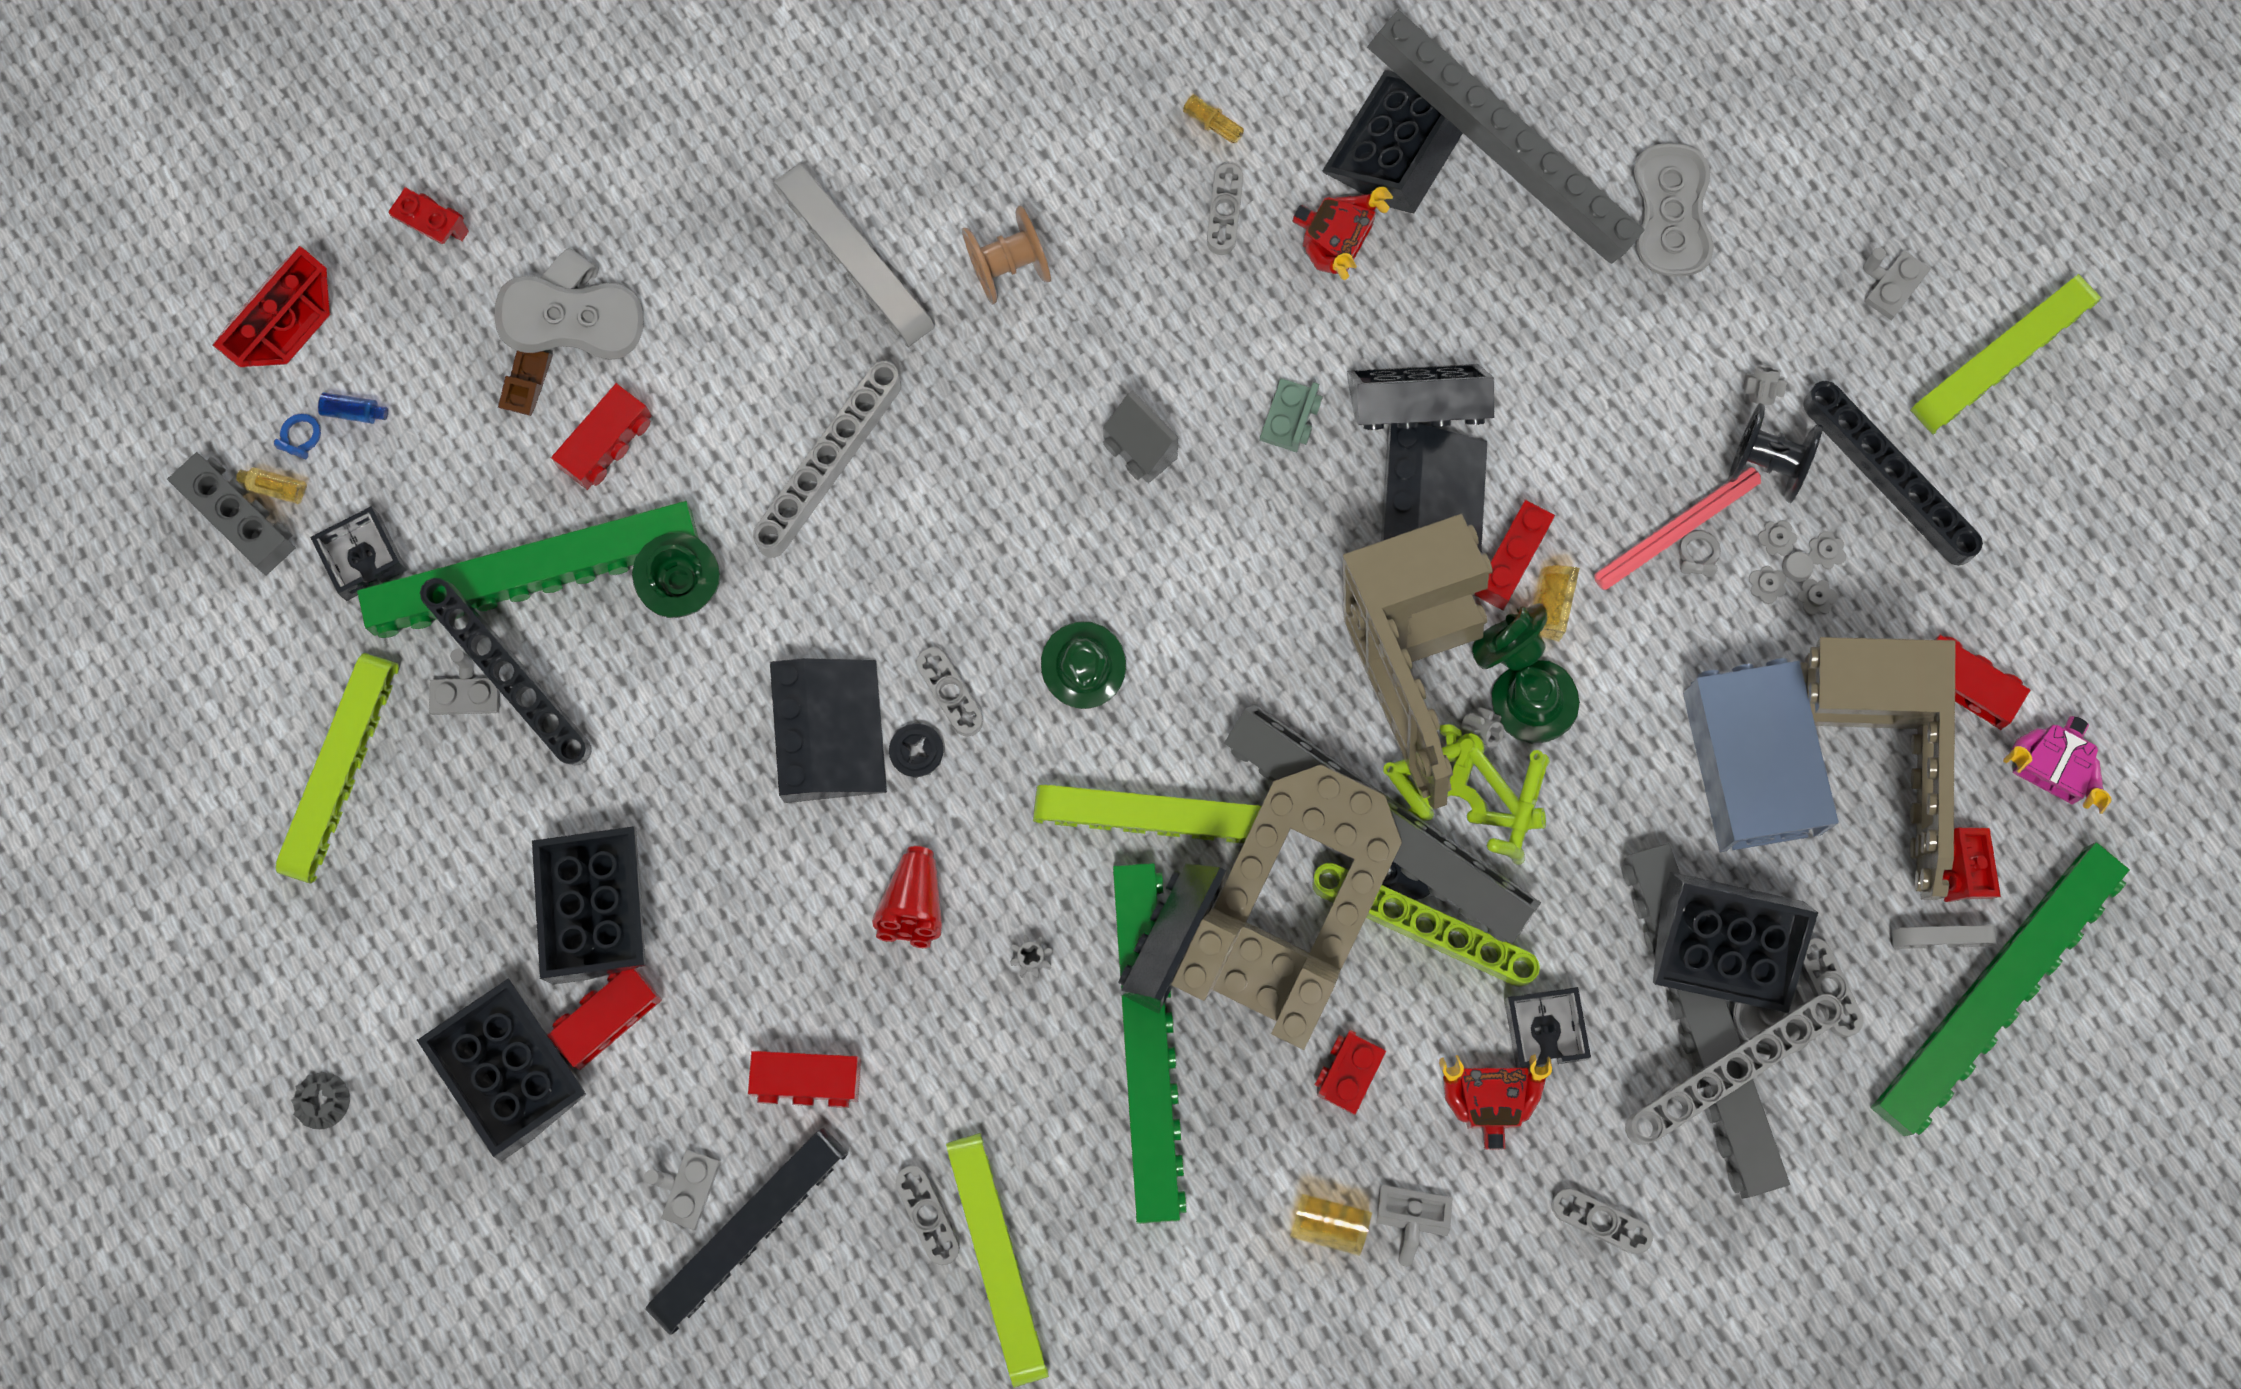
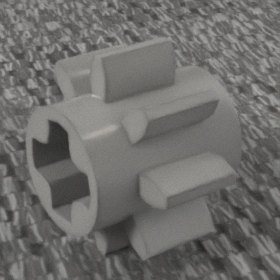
[1743,365,1787,405]
[1461,707,1504,753]
[1010,935,1053,979]

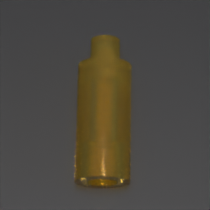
[236,467,307,504]

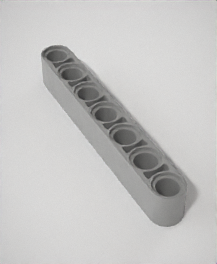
[773,164,934,347]
[753,361,901,558]
[1625,994,1843,1145]

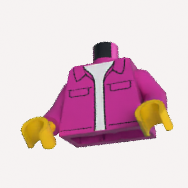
[2003,716,2112,814]

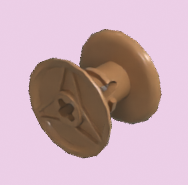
[962,205,1051,305]

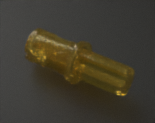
[1183,94,1244,143]

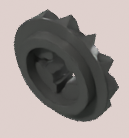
[291,1072,350,1130]

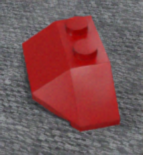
[212,246,330,367]

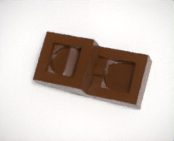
[498,351,553,416]

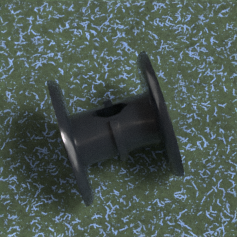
[1728,403,1823,504]

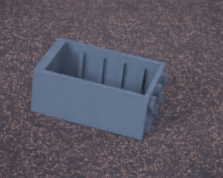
[1683,658,1839,853]

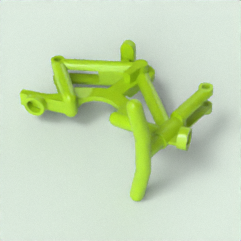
[1383,724,1550,865]

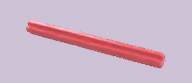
[1594,467,1761,590]

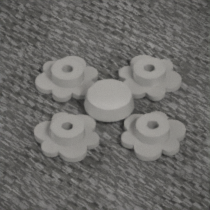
[1749,520,1846,615]

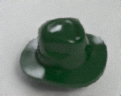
[632,532,720,618]
[1472,604,1547,673]
[1041,621,1126,709]
[1491,660,1580,744]

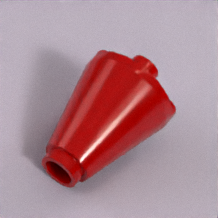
[872,846,942,949]

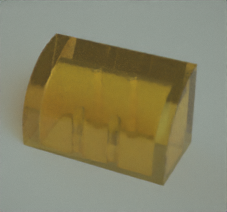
[1533,565,1580,642]
[1290,1194,1372,1256]

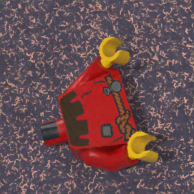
[1292,187,1393,280]
[1439,1054,1552,1150]

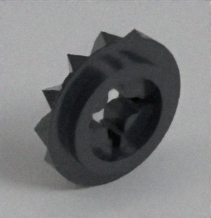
[889,723,944,779]

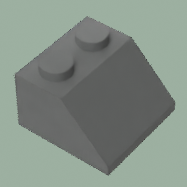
[1103,390,1178,484]

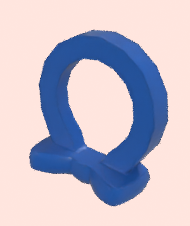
[274,414,321,460]

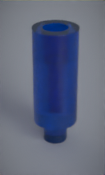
[318,392,388,424]

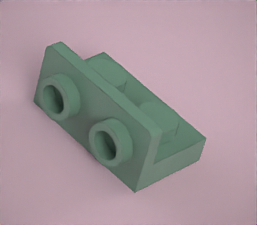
[1259,378,1323,453]

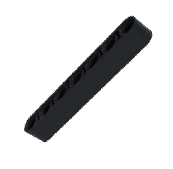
[1803,381,1983,566]
[420,578,592,766]
[645,1128,848,1335]

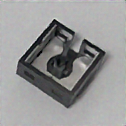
[310,506,407,601]
[1504,987,1591,1069]

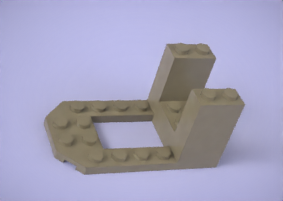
[1343,514,1492,810]
[1800,637,1955,900]
[1171,764,1402,1050]

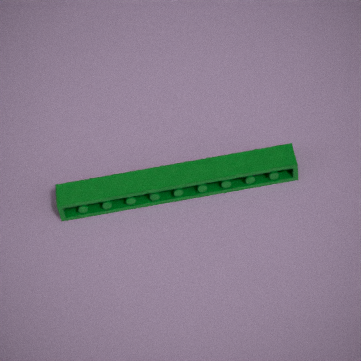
[357,501,699,638]
[1870,842,2130,1137]
[1113,863,1186,1224]

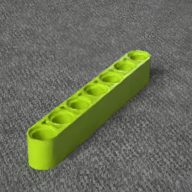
[1910,274,2102,435]
[275,653,399,884]
[1033,785,1262,844]
[1312,863,1540,987]
[946,1133,1049,1388]

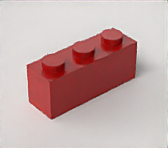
[550,383,652,491]
[1474,499,1555,611]
[1934,634,2031,730]
[547,968,662,1070]
[748,1051,861,1108]

